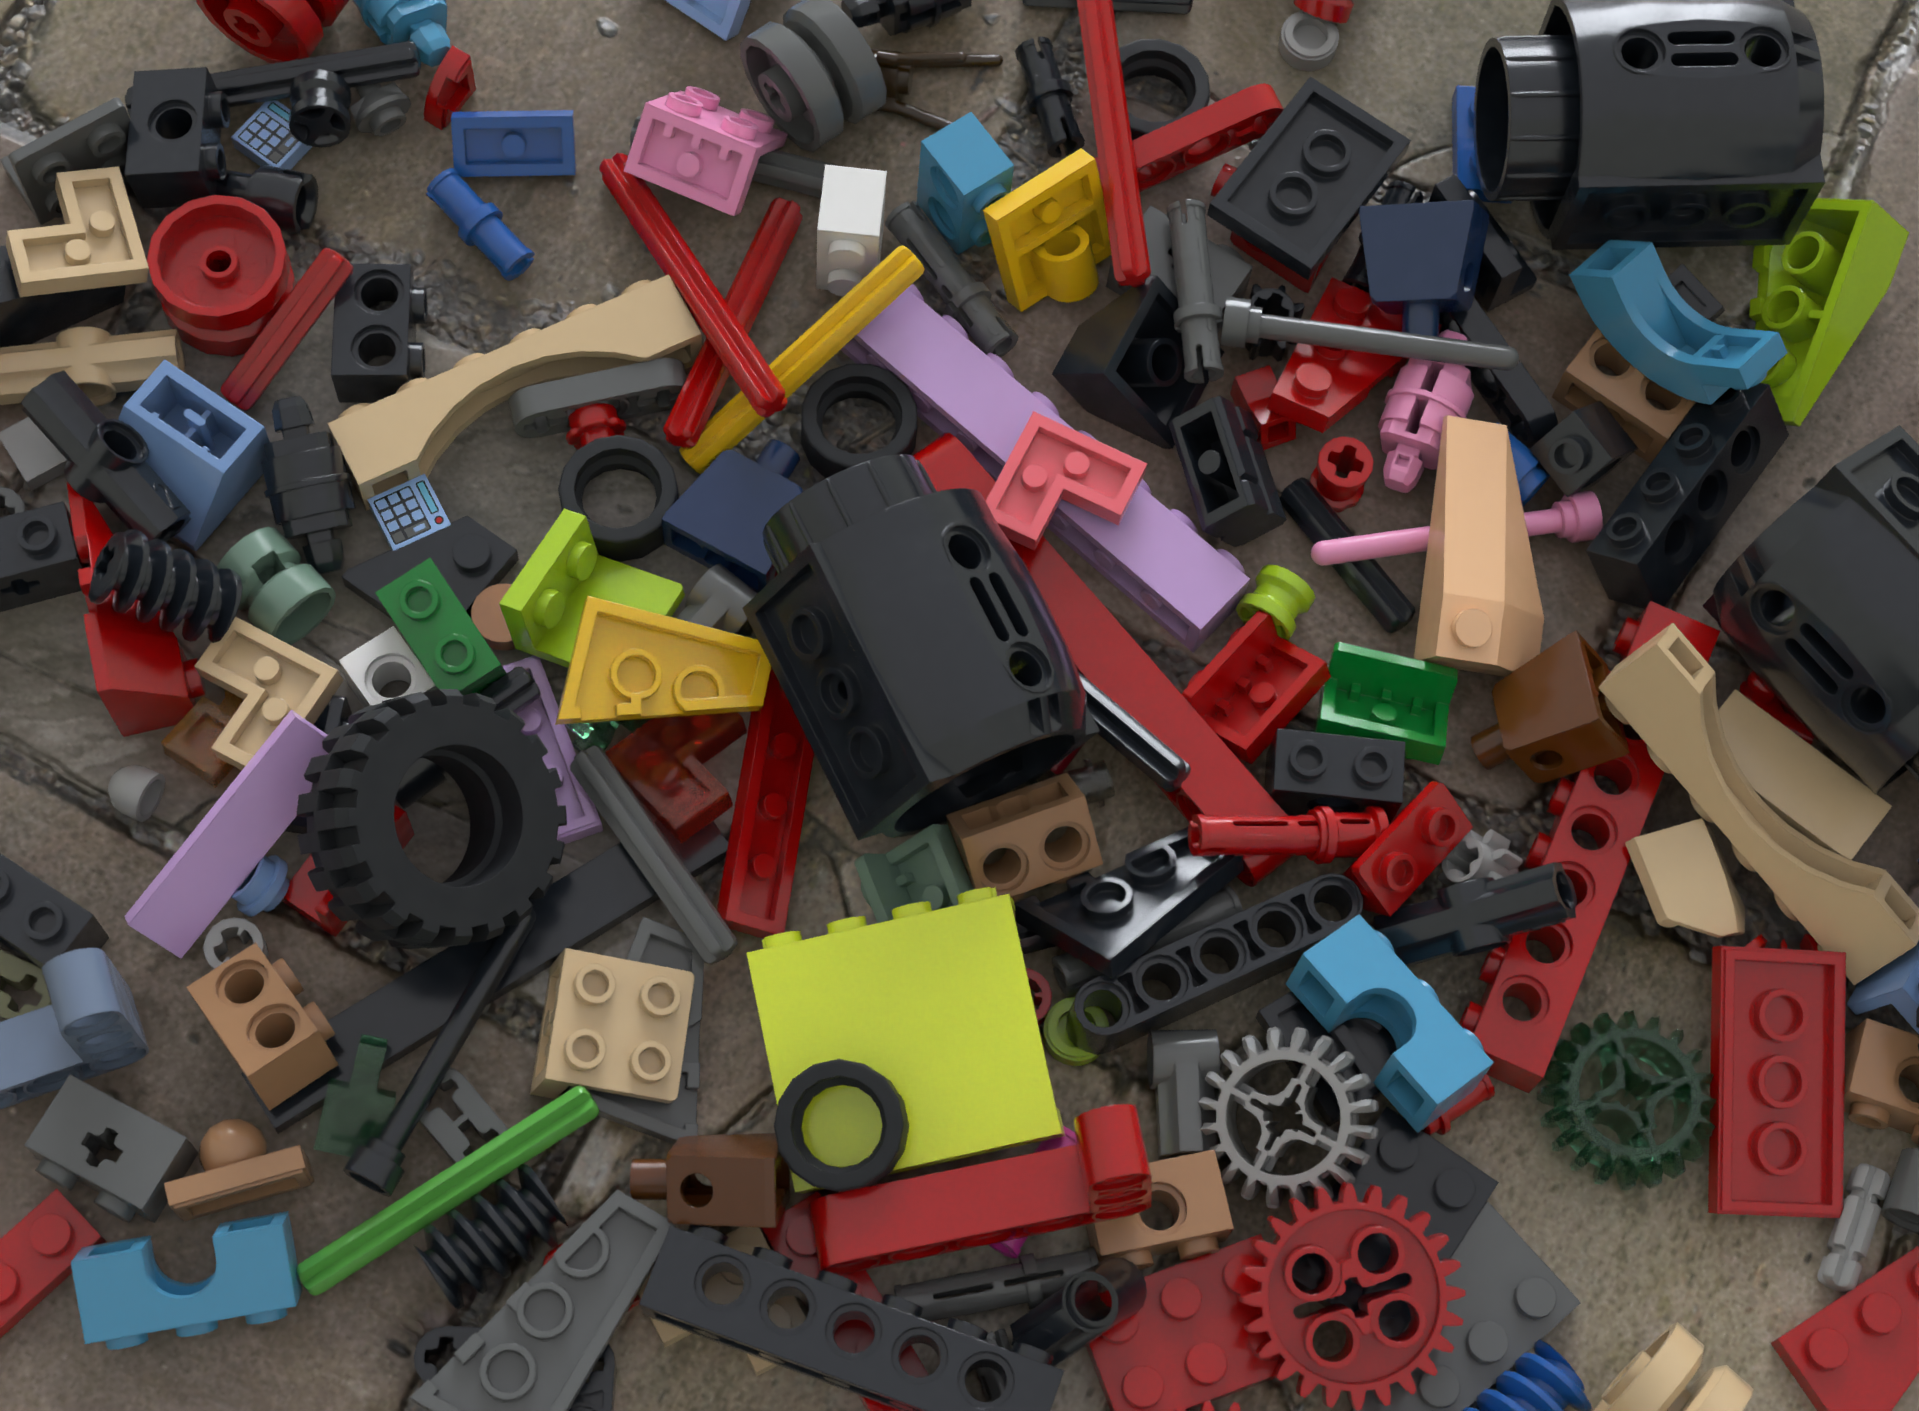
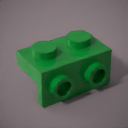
[1315,642,1458,765]

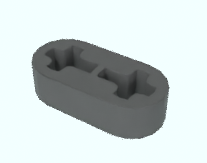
[419,1068,508,1164]

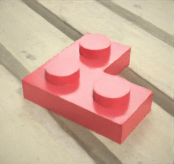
[986,411,1147,551]

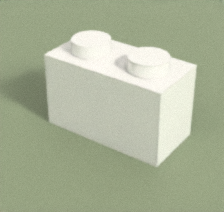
[816,164,887,297]

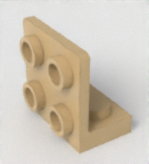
[530,948,694,1103]

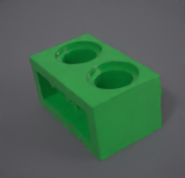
[375,557,507,695]

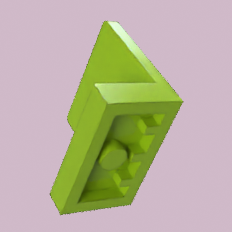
[499,508,685,668]

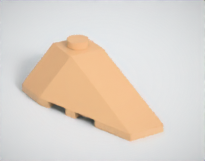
[1414,415,1544,677]

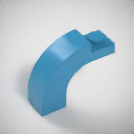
[1569,240,1788,405]

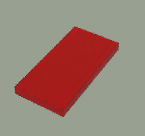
[1708,946,1846,1218]

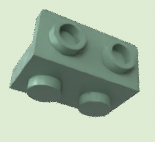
[854,824,974,923]

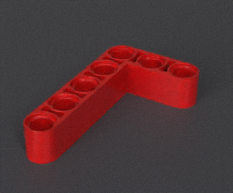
[809,1104,1152,1274]

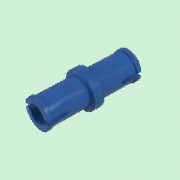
[426,168,535,281]

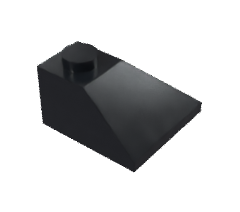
[1052,275,1224,449]

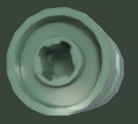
[217,527,336,645]

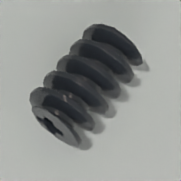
[88,529,243,643]
[413,1164,569,1310]

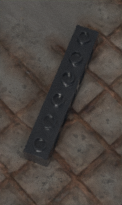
[639,1225,1064,1411]

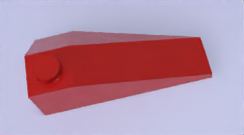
[67,482,206,737]

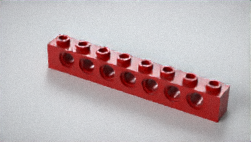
[1459,601,1720,1093]

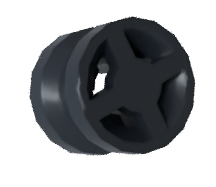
[289,70,351,148]

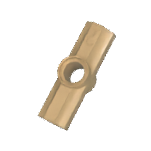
[0,326,186,407]

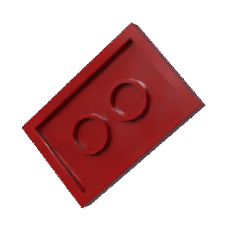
[1086,1234,1281,1411]

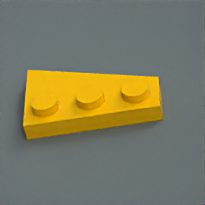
[555,596,771,725]

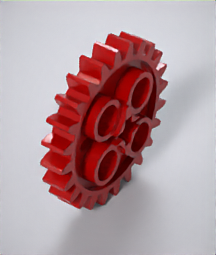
[1239,1182,1466,1410]

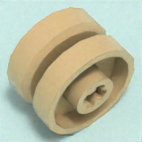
[1593,1322,1753,1411]

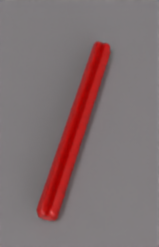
[1077,0,1151,288]
[599,153,787,418]

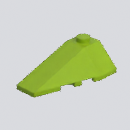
[1749,198,1909,427]

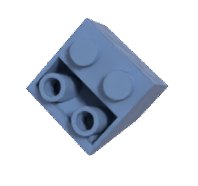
[118,359,270,551]

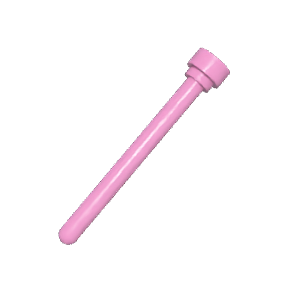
[1311,491,1603,566]

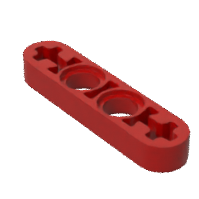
[1095,83,1284,192]

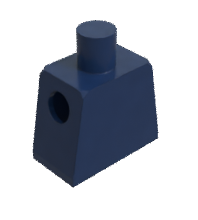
[1359,200,1489,337]
[662,439,803,593]

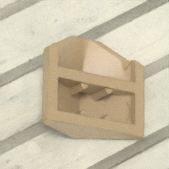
[1625,818,1745,938]

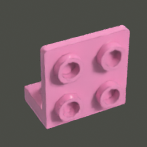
[623,86,788,216]

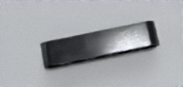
[1066,873,1363,1055]

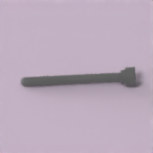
[1220,296,1519,371]

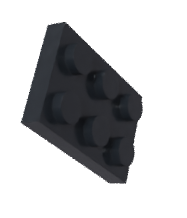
[1207,76,1411,280]
[1292,1107,1499,1337]

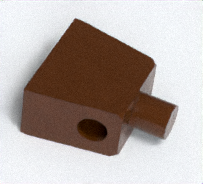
[1471,630,1630,783]
[630,1133,790,1228]

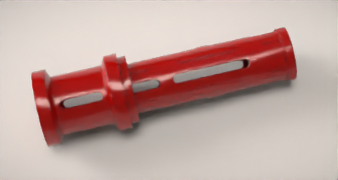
[1188,806,1389,864]

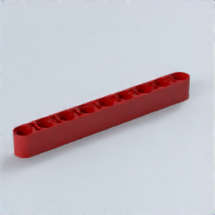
[913,432,1294,887]

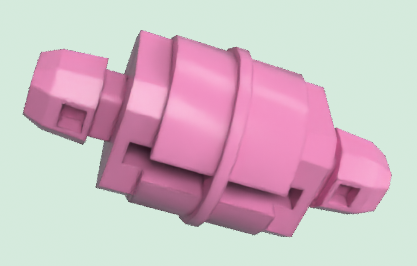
[1378,330,1474,493]

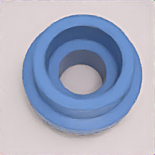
[231,855,289,917]

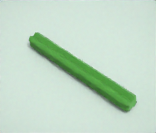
[296,1086,599,1296]

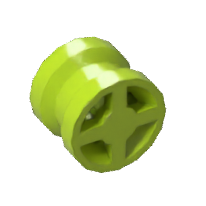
[1236,564,1315,641]

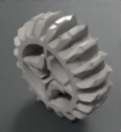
[1198,1027,1379,1209]

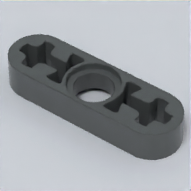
[508,358,687,438]

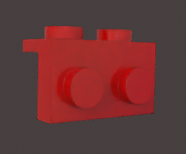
[1182,610,1331,764]
[1342,781,1473,917]

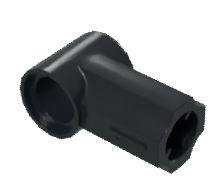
[1010,1257,1147,1367]

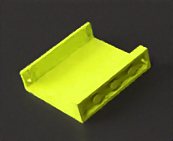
[747,887,1065,1194]

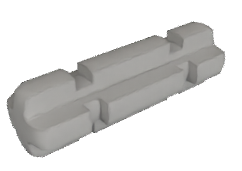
[1817,1163,1891,1293]

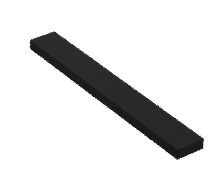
[241,796,728,1134]

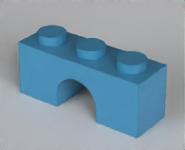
[1286,914,1494,1133]
[71,1211,302,1350]

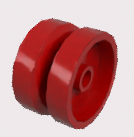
[196,0,349,64]
[147,195,296,357]

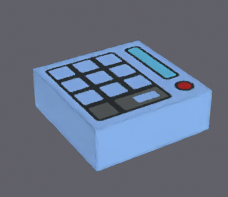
[231,100,313,170]
[367,474,451,551]

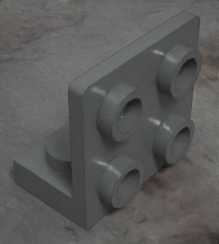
[0,98,130,225]

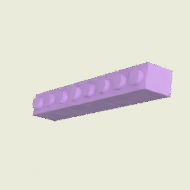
[841,284,1250,653]

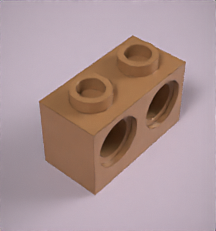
[1552,328,1696,464]
[946,773,1103,902]
[186,942,339,1111]

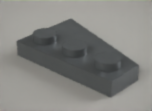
[587,917,704,1145]

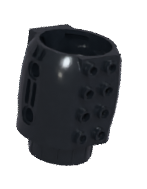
[1474,0,1825,250]
[1702,425,1919,794]
[742,454,1100,840]

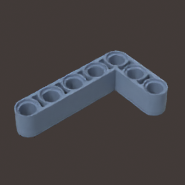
[0,948,149,1110]

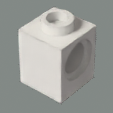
[339,626,437,707]

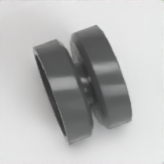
[740,0,886,152]

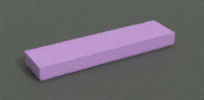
[124,710,328,959]

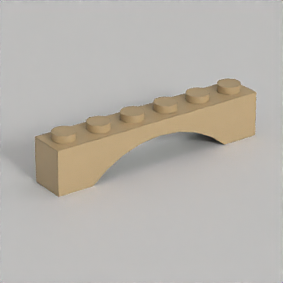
[327,274,702,511]
[1598,623,1919,985]

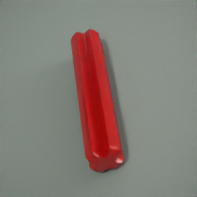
[220,247,353,411]

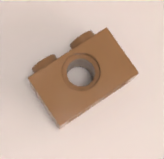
[1844,1018,1919,1145]
[1086,1149,1234,1270]

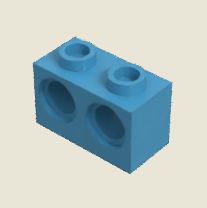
[916,112,1014,255]

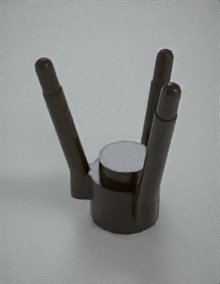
[871,48,1003,131]

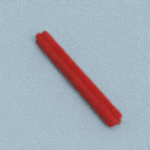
[663,197,803,450]

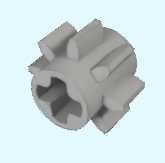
[1438,829,1523,886]

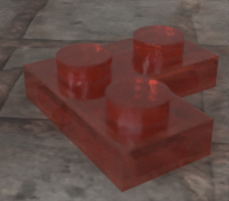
[605,712,747,844]

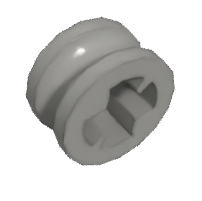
[203,917,269,970]

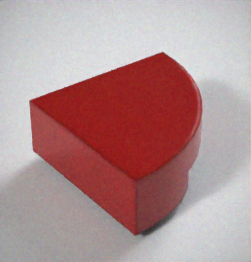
[424,46,476,130]

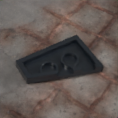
[1014,827,1244,979]

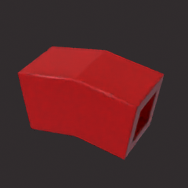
[1230,365,1296,450]

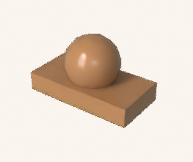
[164,1119,315,1221]

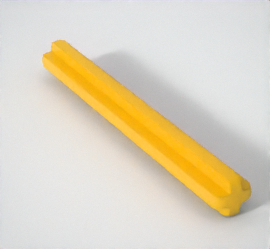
[679,245,925,474]

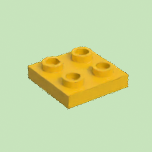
[983,148,1111,312]

